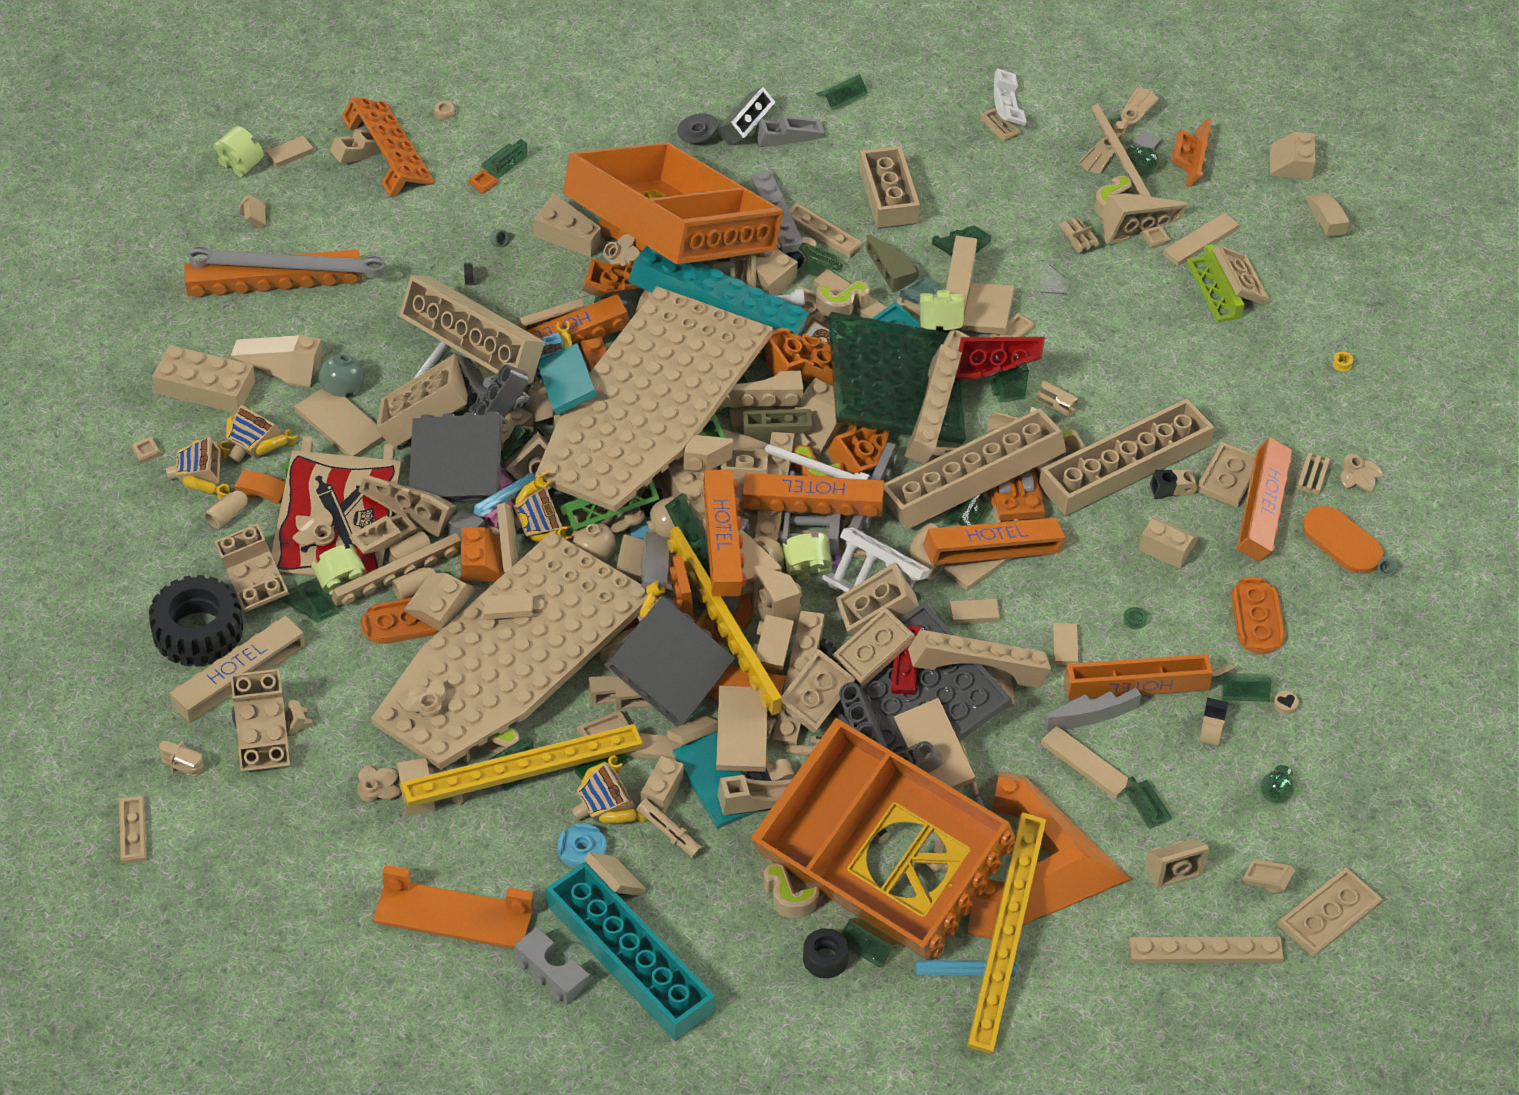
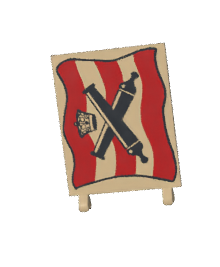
[271,436,402,576]

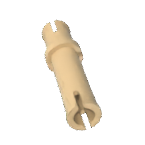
[636,799,702,859]

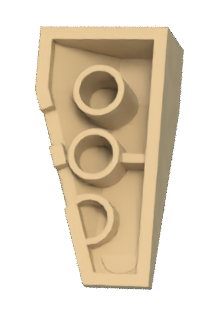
[1102,193,1188,244]
[230,335,323,388]
[359,475,456,537]

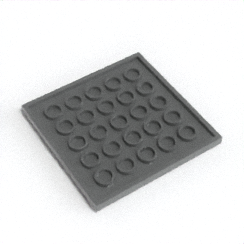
[831,602,1012,754]

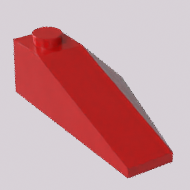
[955,337,1045,380]

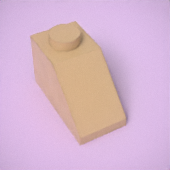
[684,435,733,472]

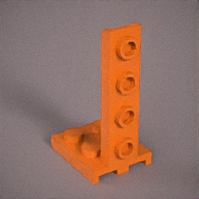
[622,555,694,631]

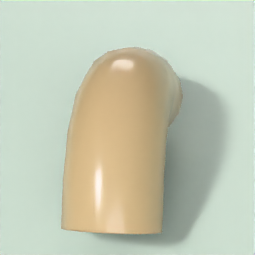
[909,523,944,580]

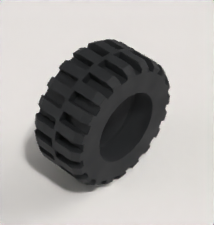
[149,575,243,667]

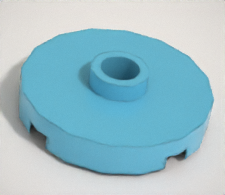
[557,823,607,868]

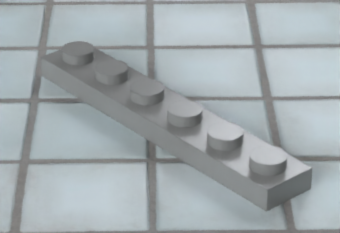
[750,170,804,253]
[845,442,898,550]

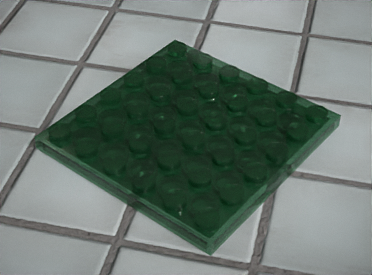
[828,312,966,444]

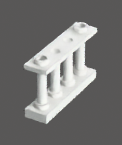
[822,527,931,592]

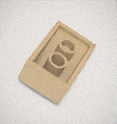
[795,378,854,457]

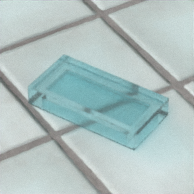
[899,276,940,305]

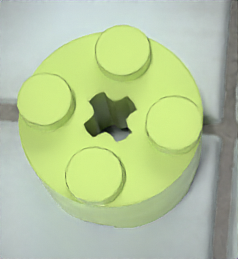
[213,126,264,177]
[920,290,964,330]
[782,533,833,580]
[311,544,366,597]

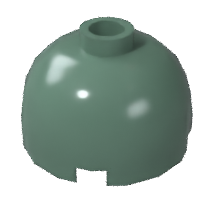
[318,354,364,397]

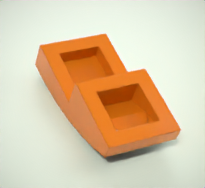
[233,470,286,504]

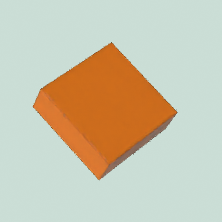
[468,169,498,194]

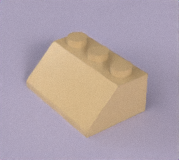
[836,562,919,636]
[752,565,802,636]

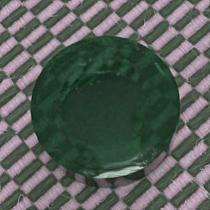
[1123,607,1148,629]

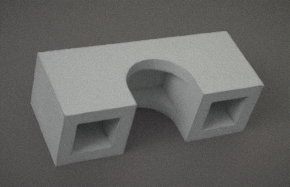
[514,927,590,1005]

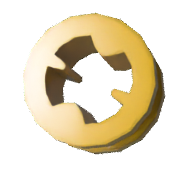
[1332,351,1353,372]

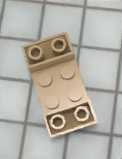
[214,523,289,612]
[230,669,290,772]

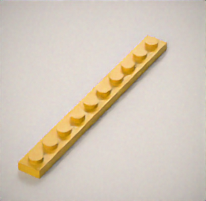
[667,526,782,716]
[400,724,643,808]
[966,812,1046,1054]

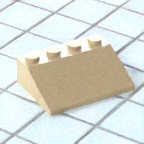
[376,354,468,448]

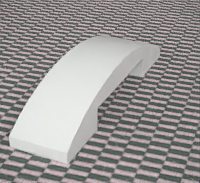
[994,69,1027,126]

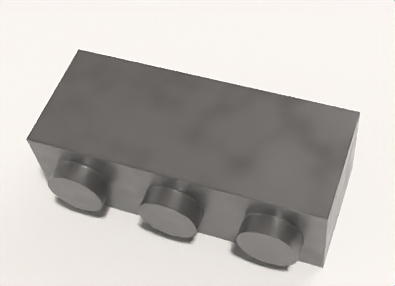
[717,86,775,145]

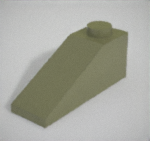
[866,234,919,293]
[742,409,812,444]

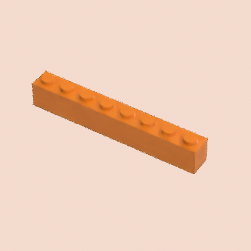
[184,249,363,297]

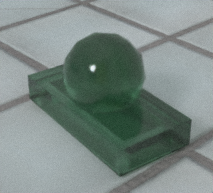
[799,242,843,276]

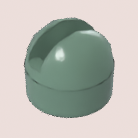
[490,229,509,247]
[1378,556,1397,576]

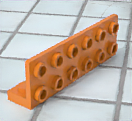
[341,97,435,197]
[374,865,534,949]

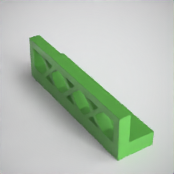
[560,481,659,531]

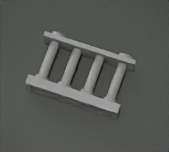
[779,471,843,555]

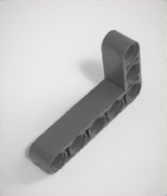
[442,352,528,418]
[839,682,942,773]

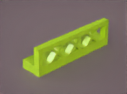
[1187,244,1244,323]

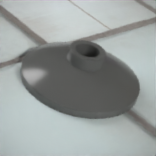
[677,113,718,143]

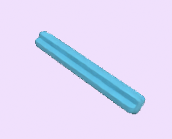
[473,473,536,517]
[916,960,1017,976]

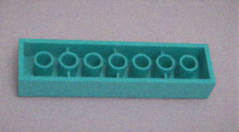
[628,246,809,336]
[545,861,715,1041]

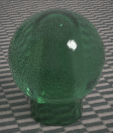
[1126,145,1159,175]
[1260,765,1294,804]

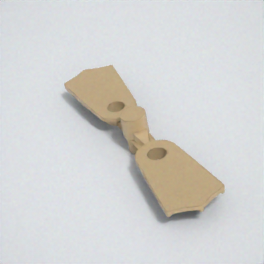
[1079,87,1159,174]

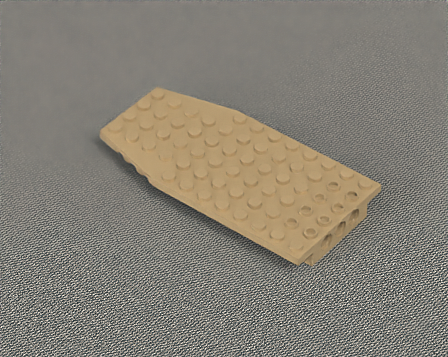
[535,286,773,512]
[371,532,648,769]

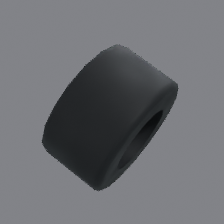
[803,928,849,979]

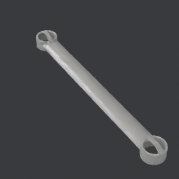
[189,245,386,278]

